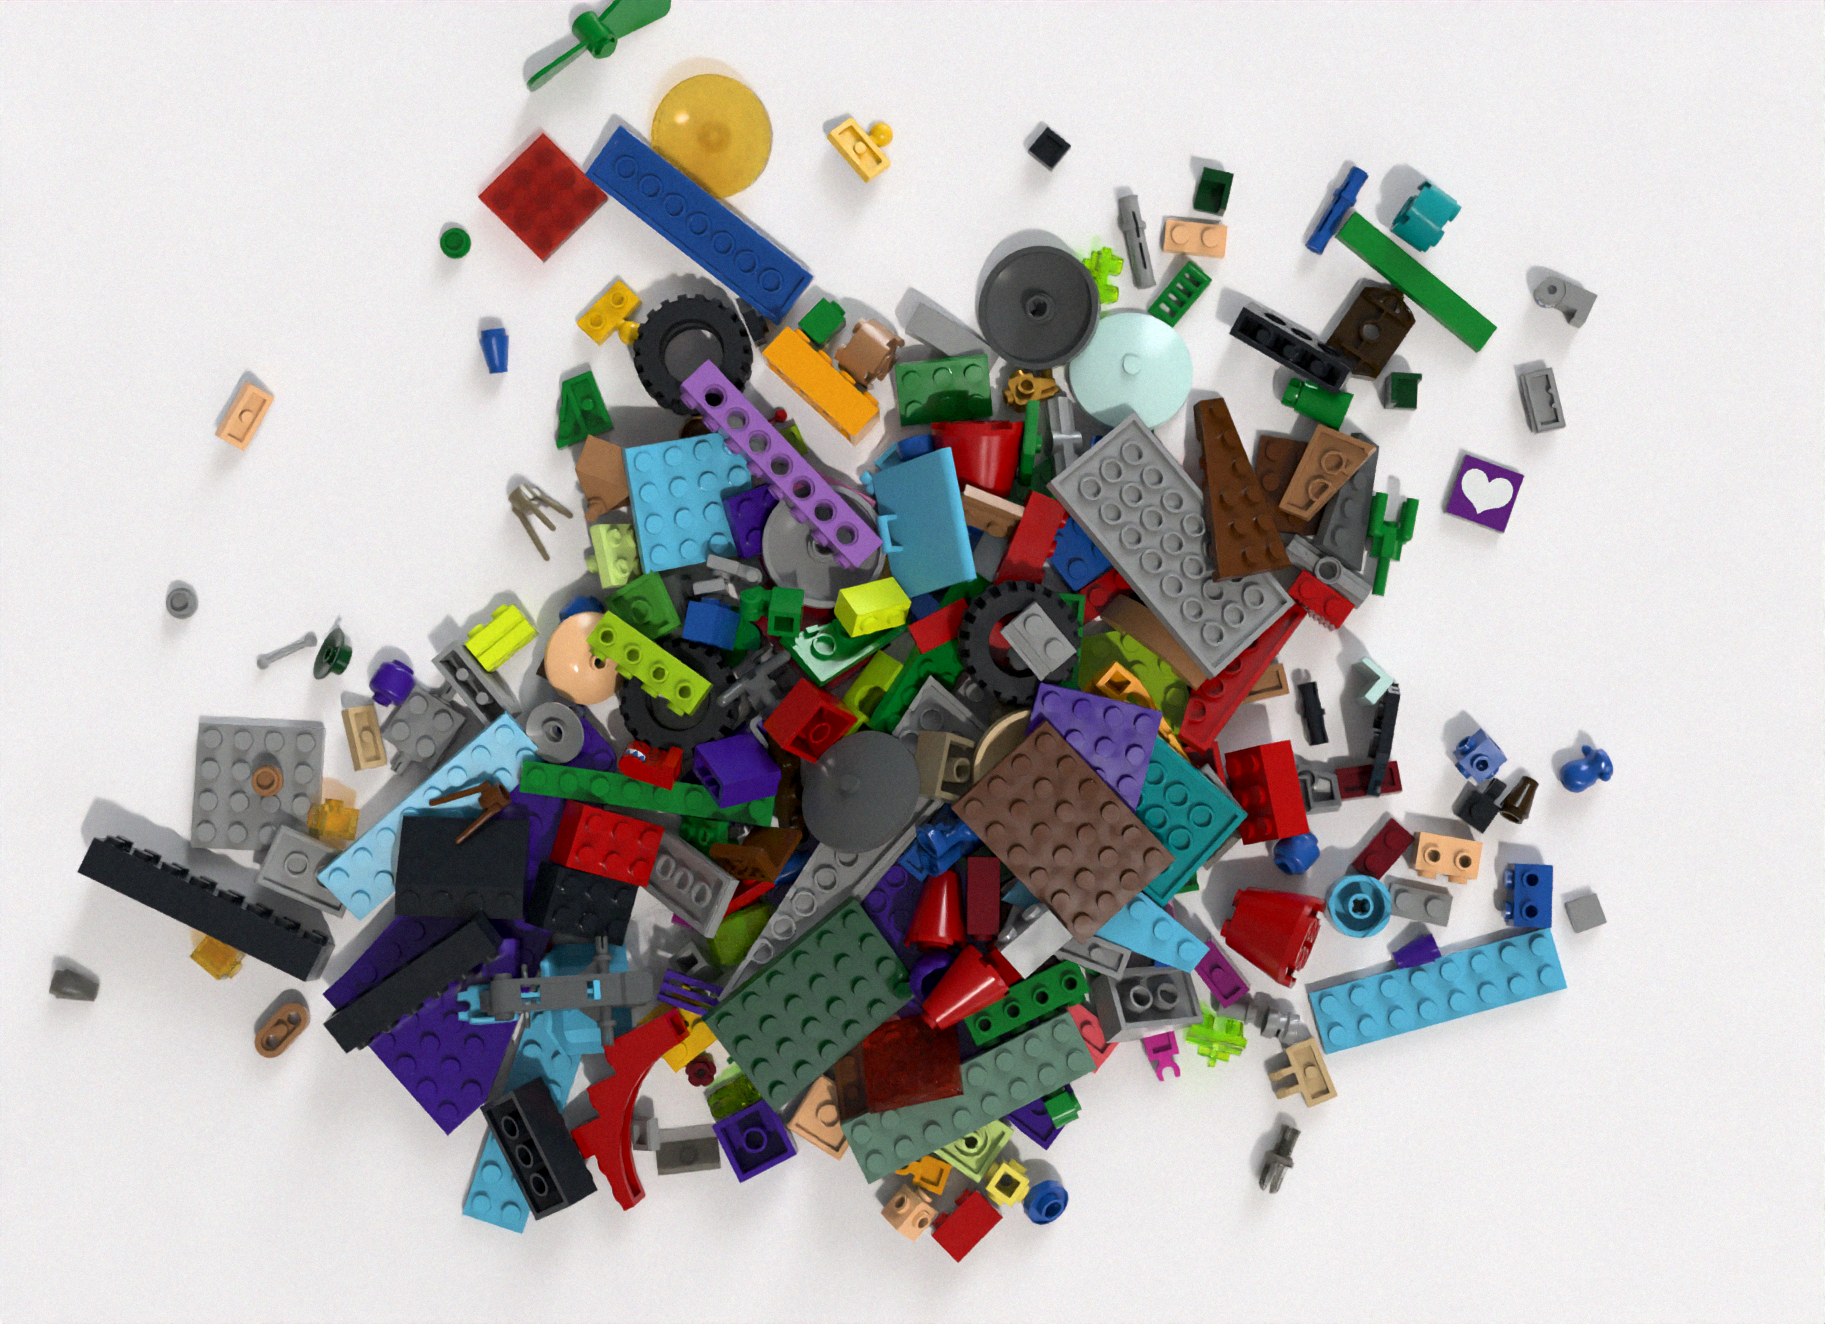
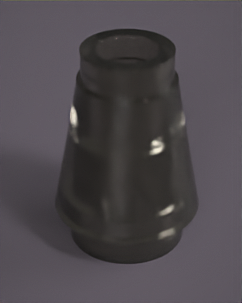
[49,968,100,1002]

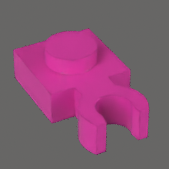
[1142,1031,1180,1082]

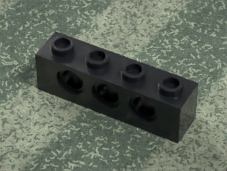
[1229,302,1358,395]

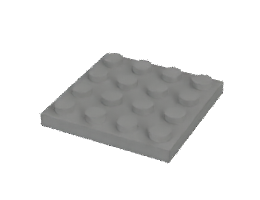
[191,723,326,851]

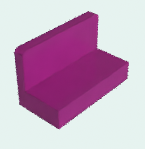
[1194,935,1251,1009]

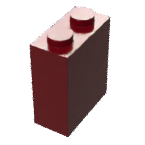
[966,856,1000,941]

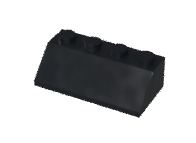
[480,1076,598,1221]

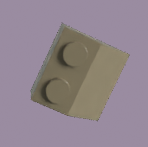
[914,730,978,804]

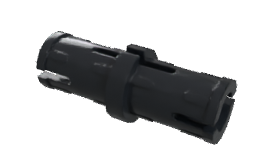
[1297,681,1329,746]

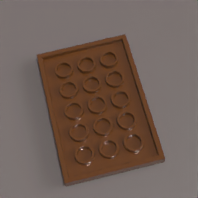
[951,719,1176,945]

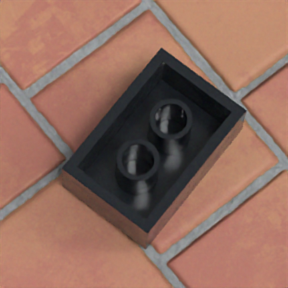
[524,861,639,947]

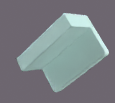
[1352,656,1394,708]

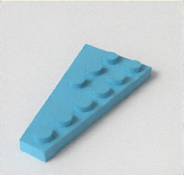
[1002,879,1210,973]

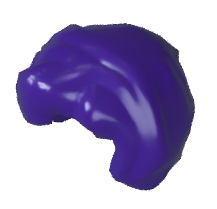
[908,949,958,1002]

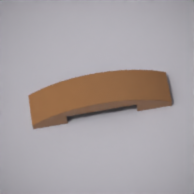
[1100,594,1207,691]

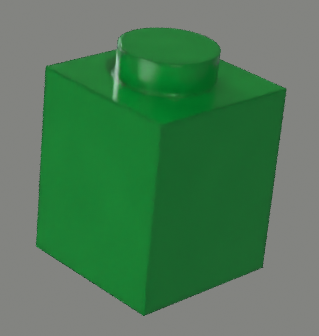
[797,297,846,350]

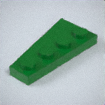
[779,617,912,688]

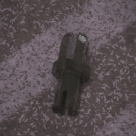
[1259,1124,1301,1194]

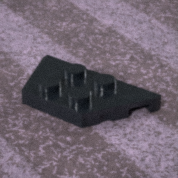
[1366,682,1401,798]

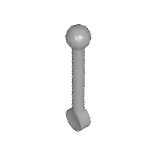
[257,634,318,670]

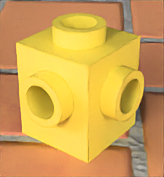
[983,1158,1030,1207]

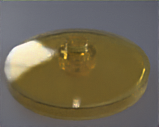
[651,74,773,199]

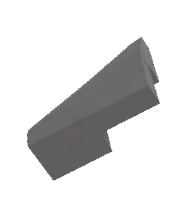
[1295,763,1342,815]

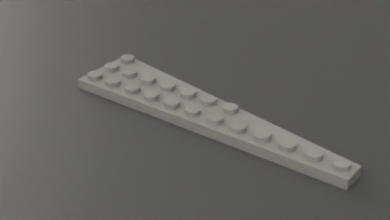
[717,675,988,1001]

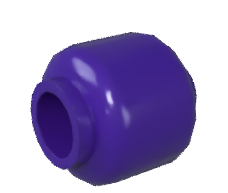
[368,660,416,708]

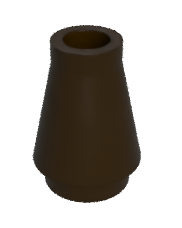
[1499,776,1539,824]

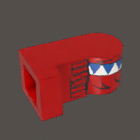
[618,740,683,791]

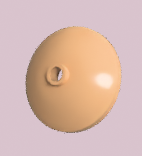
[544,611,624,705]

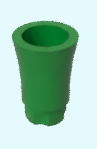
[1281,376,1354,432]

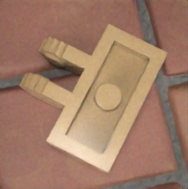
[1267,1036,1338,1108]

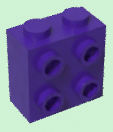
[692,732,781,809]

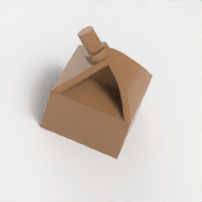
[575,435,630,522]

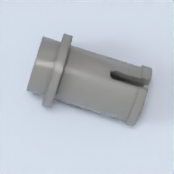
[1217,1000,1258,1025]

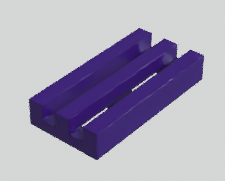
[656,968,724,1016]

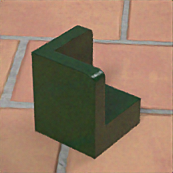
[1193,167,1234,217]
[1384,372,1422,411]

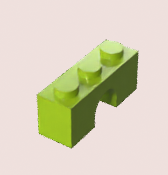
[842,649,904,738]

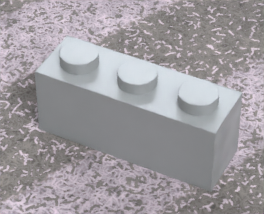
[431,640,522,727]

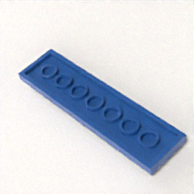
[585,125,816,326]

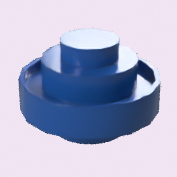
[1023,1180,1069,1225]

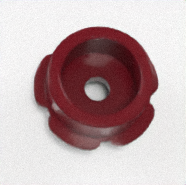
[685,1056,716,1087]

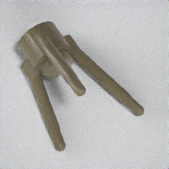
[508,483,573,561]

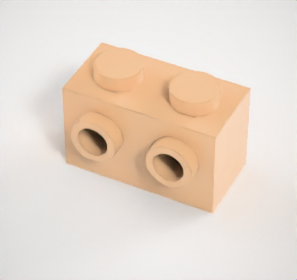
[1409,832,1483,885]

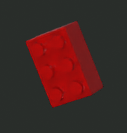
[1224,740,1310,845]
[549,799,665,888]

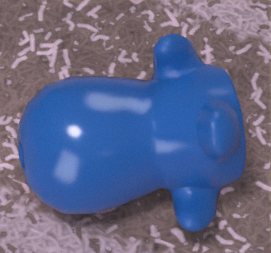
[1560,745,1613,793]

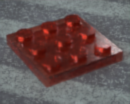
[478,133,609,263]
[863,1015,964,1114]

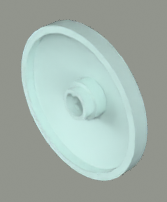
[1069,313,1193,431]

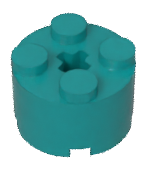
[1389,179,1462,252]

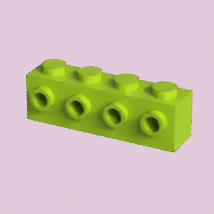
[586,610,714,717]

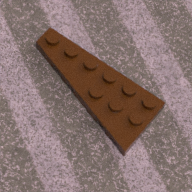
[1193,397,1291,583]

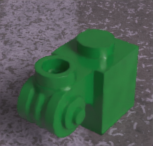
[739,586,804,638]

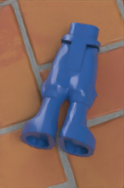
[916,818,985,877]

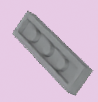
[1003,904,1132,981]

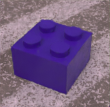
[712,1098,799,1183]

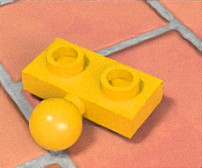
[827,117,893,184]
[576,280,643,347]

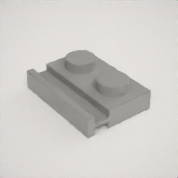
[999,601,1077,681]

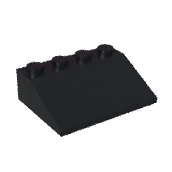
[395,815,531,920]

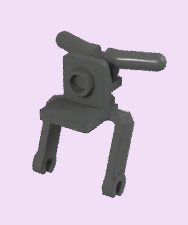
[717,650,794,758]

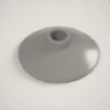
[526,702,584,763]

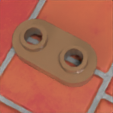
[254,1002,311,1058]

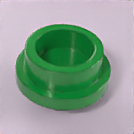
[440,228,471,259]

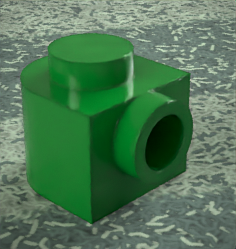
[1041,1086,1082,1129]

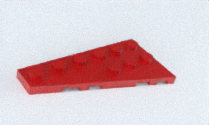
[1177,603,1308,755]

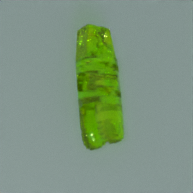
[707,1074,762,1119]

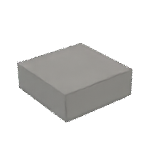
[1564,893,1607,933]
[631,1117,660,1151]

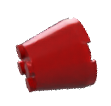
[931,420,1024,500]
[1220,886,1326,989]

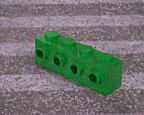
[963,959,1091,1049]

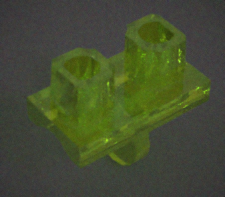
[1082,247,1124,304]
[1185,1012,1247,1068]

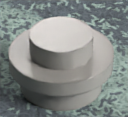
[166,588,198,619]

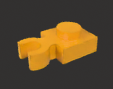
[895,1155,953,1195]

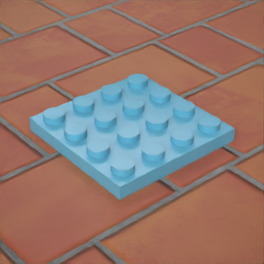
[621,428,753,574]

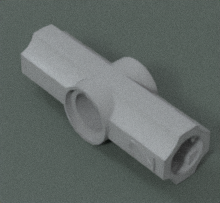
[1044,396,1083,479]
[1285,534,1373,610]

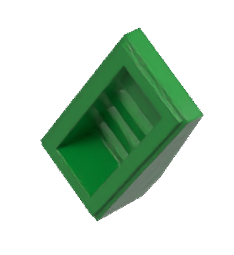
[1148,261,1212,328]

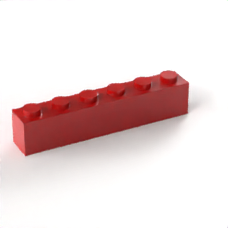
[959,489,1069,668]

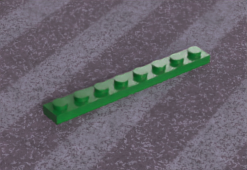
[519,760,775,827]

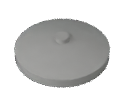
[761,484,886,609]

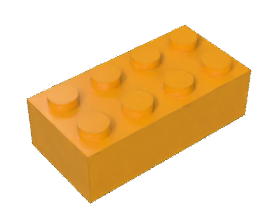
[762,326,880,447]

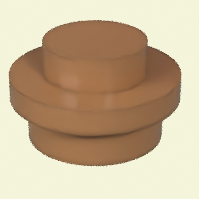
[251,765,284,797]

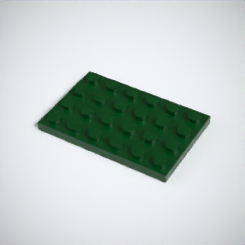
[701,895,915,1112]

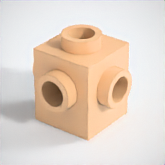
[880,1184,938,1242]

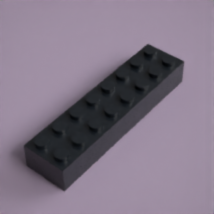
[77,835,336,982]

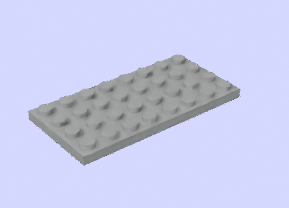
[1046,412,1295,680]

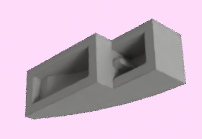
[905,302,999,373]

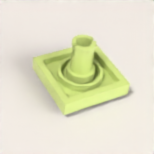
[586,524,645,588]
[934,1119,1014,1183]

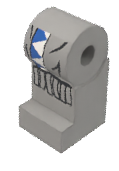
[1534,276,1598,328]

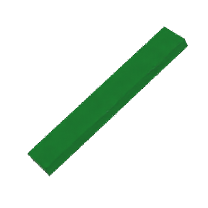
[1335,211,1497,353]

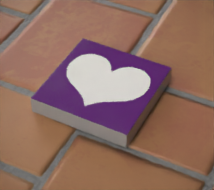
[1444,454,1524,534]

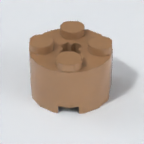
[834,318,905,390]

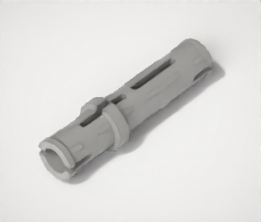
[1118,195,1157,290]

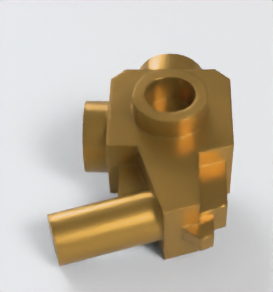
[1002,369,1059,413]

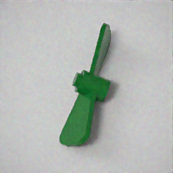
[526,0,671,92]

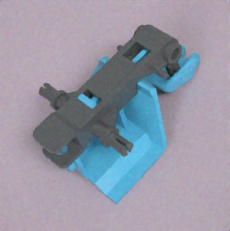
[457,936,654,1055]

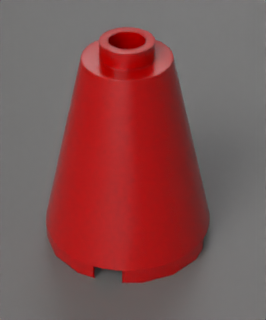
[903,867,967,954]
[920,944,1010,1031]

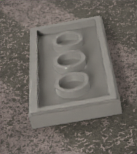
[641,827,739,939]

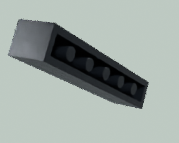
[323,910,504,1054]

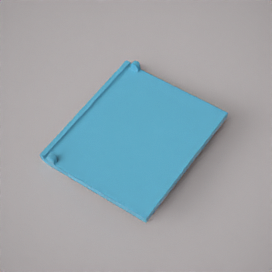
[872,447,977,599]

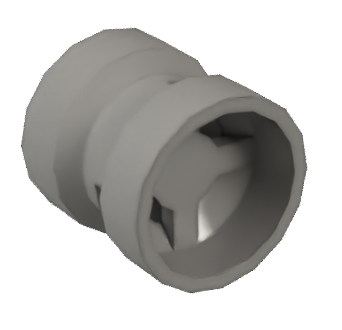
[1260,1006,1300,1045]

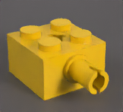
[636,984,717,1073]

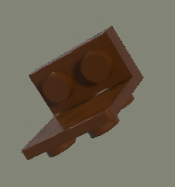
[708,825,803,883]

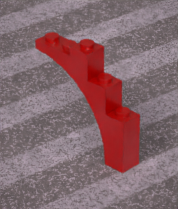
[570,1007,690,1211]

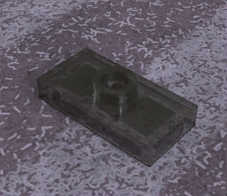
[656,1136,722,1176]

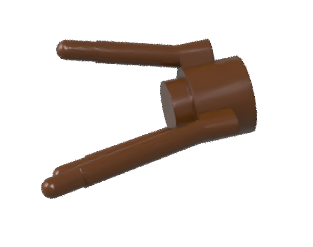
[429,780,512,844]

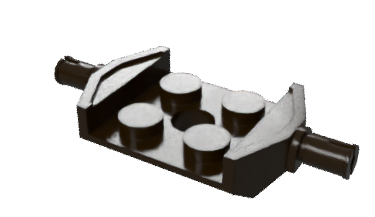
[1325,287,1416,381]

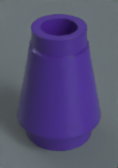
[1392,933,1442,970]

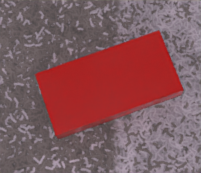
[907,598,969,654]

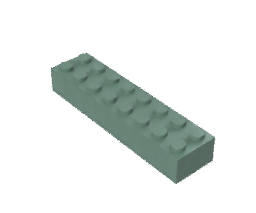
[839,1009,1098,1184]

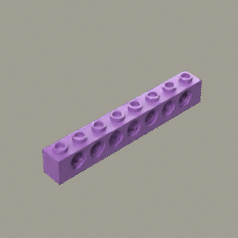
[679,359,883,572]

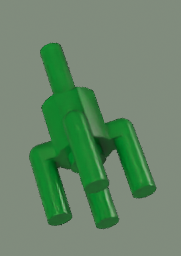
[1366,492,1419,597]

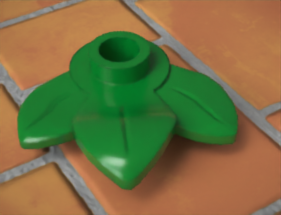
[707,606,762,668]

